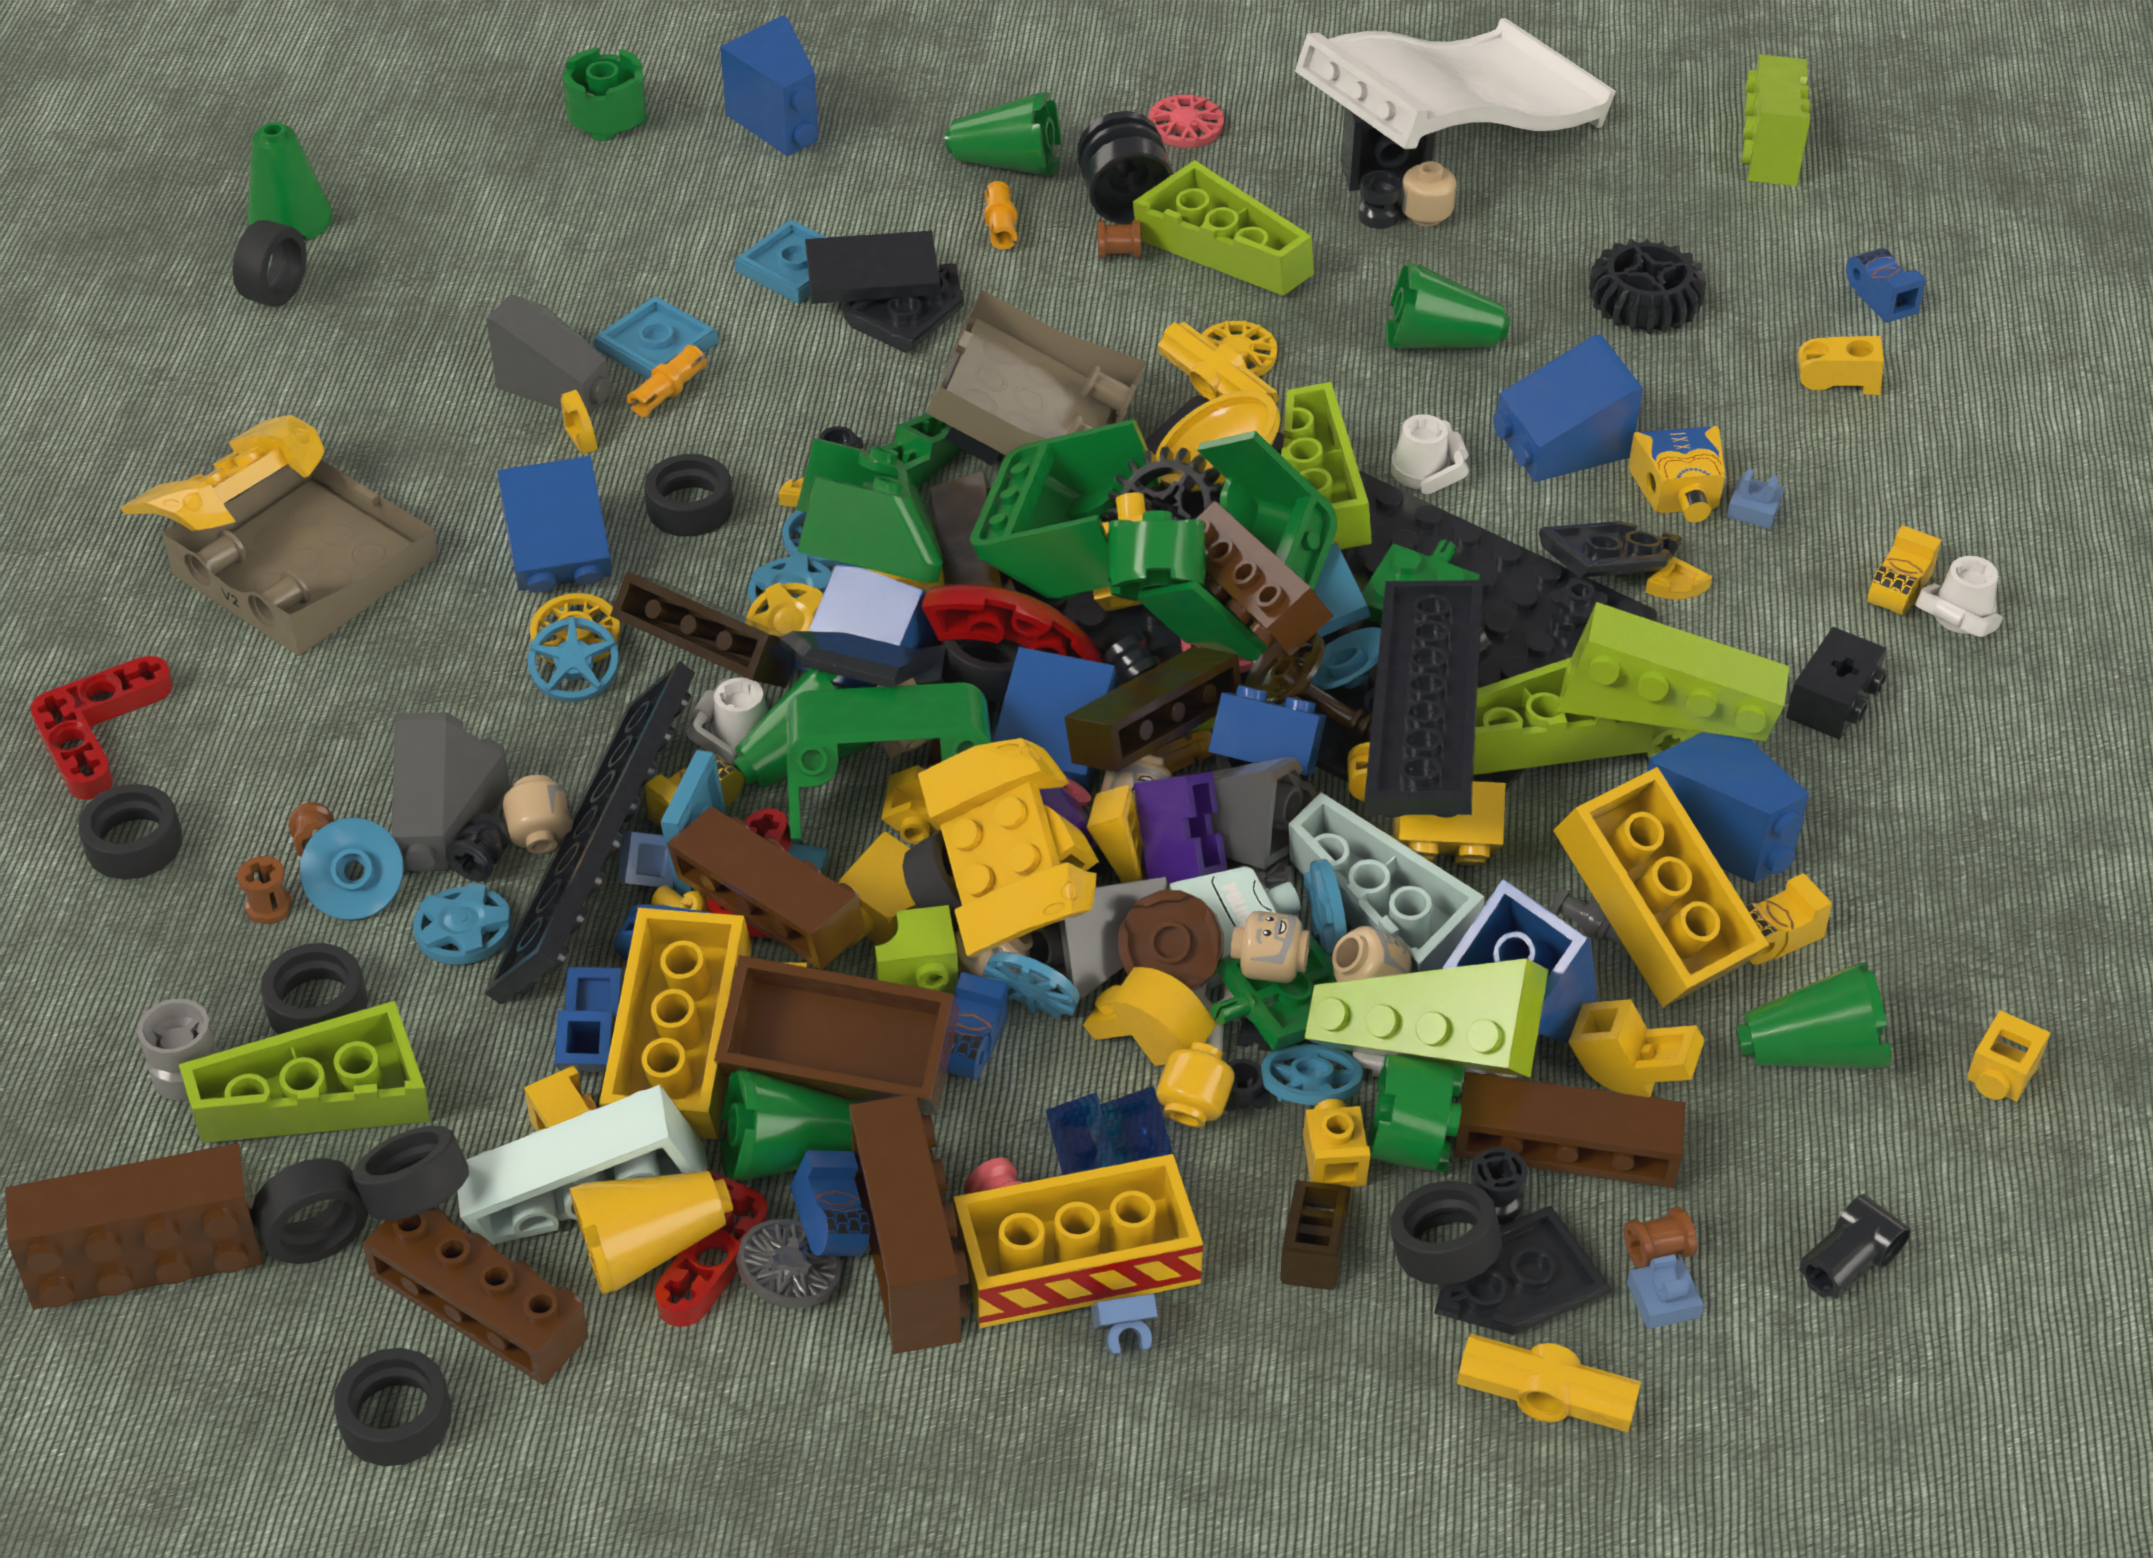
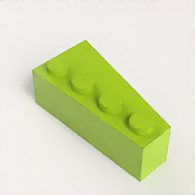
[1133,160,1314,296]

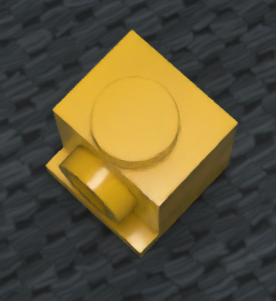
[1966,1010,2050,1102]
[524,1065,597,1131]
[1303,1099,1371,1187]

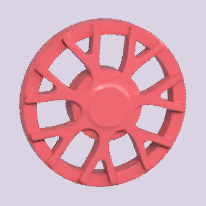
[1149,94,1224,148]

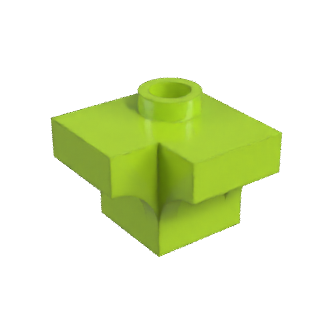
[875,905,958,998]

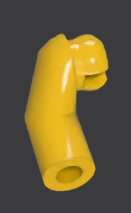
[651,885,711,913]

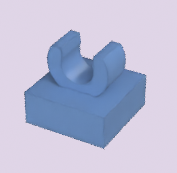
[1727,469,1785,529]
[617,830,673,888]
[1627,1254,1704,1329]
[1091,1294,1158,1355]

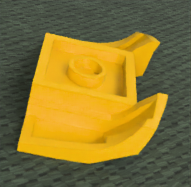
[120,415,325,531]
[918,738,1096,958]

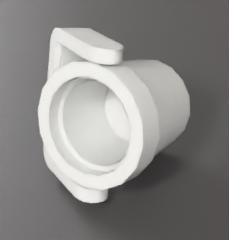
[1391,414,1469,494]
[1915,556,2003,637]
[687,677,768,763]

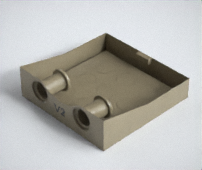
[926,290,1146,455]
[162,460,439,656]

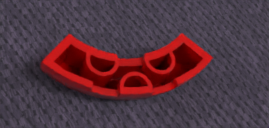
[922,584,1104,663]

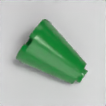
[945,92,1061,176]
[247,122,332,241]
[1385,262,1510,349]
[732,668,874,789]
[1735,962,1891,1069]
[720,1070,861,1181]

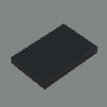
[805,230,940,304]

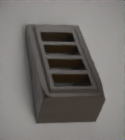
[1280,1180,1351,1290]

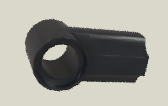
[1799,1194,1911,1299]

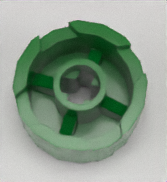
[562,48,647,141]
[1107,511,1206,601]
[1368,1054,1464,1173]

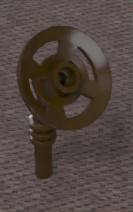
[1244,632,1373,742]

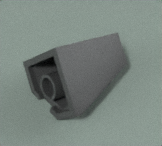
[486,294,611,416]
[391,712,510,872]
[1210,756,1317,869]
[1030,877,1168,998]

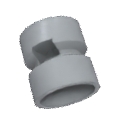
[137,999,219,1101]

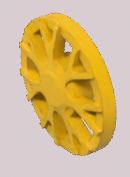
[1201,320,1277,377]
[530,593,621,664]

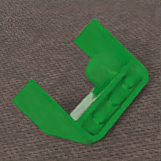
[970,419,1161,600]
[1137,431,1337,662]
[796,438,943,583]
[786,683,991,844]

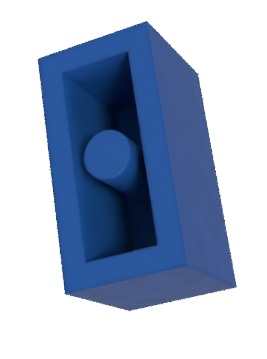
[1208,685,1327,775]

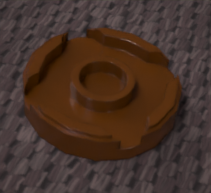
[1118,890,1224,991]

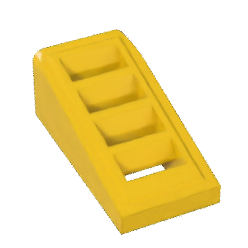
[1086,785,1148,882]

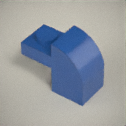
[554,967,624,1072]

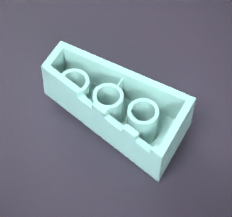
[1289,792,1485,973]
[457,1085,708,1245]

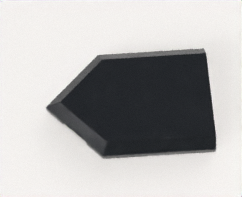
[844,263,965,353]
[1539,521,1682,578]
[778,631,933,688]
[1434,1205,1611,1335]

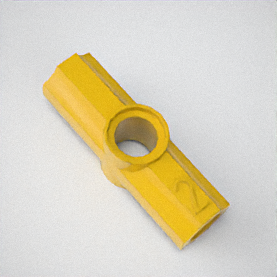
[1158,322,1279,404]
[1457,1333,1641,1433]

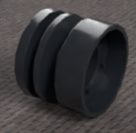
[1077,111,1174,225]

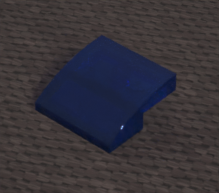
[1045,1086,1184,1183]

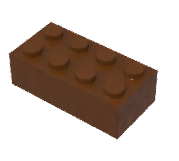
[714,955,960,1115]
[849,1094,970,1354]
[5,1143,264,1310]

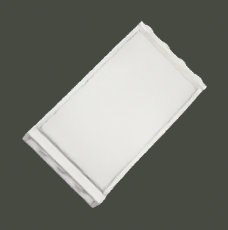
[1295,18,1616,149]

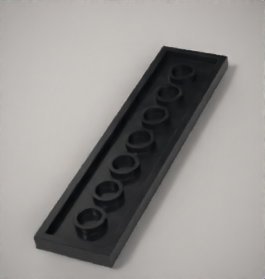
[1364,580,1483,818]
[485,661,695,1004]

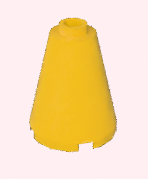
[569,1171,733,1295]

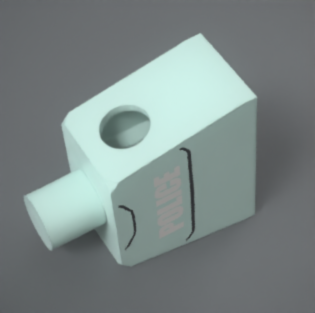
[1170,867,1301,989]

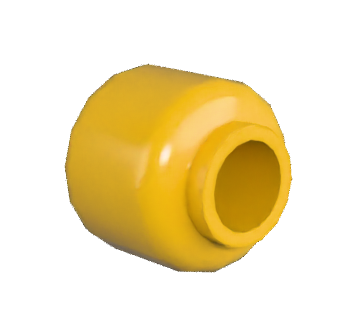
[1156,1042,1234,1128]

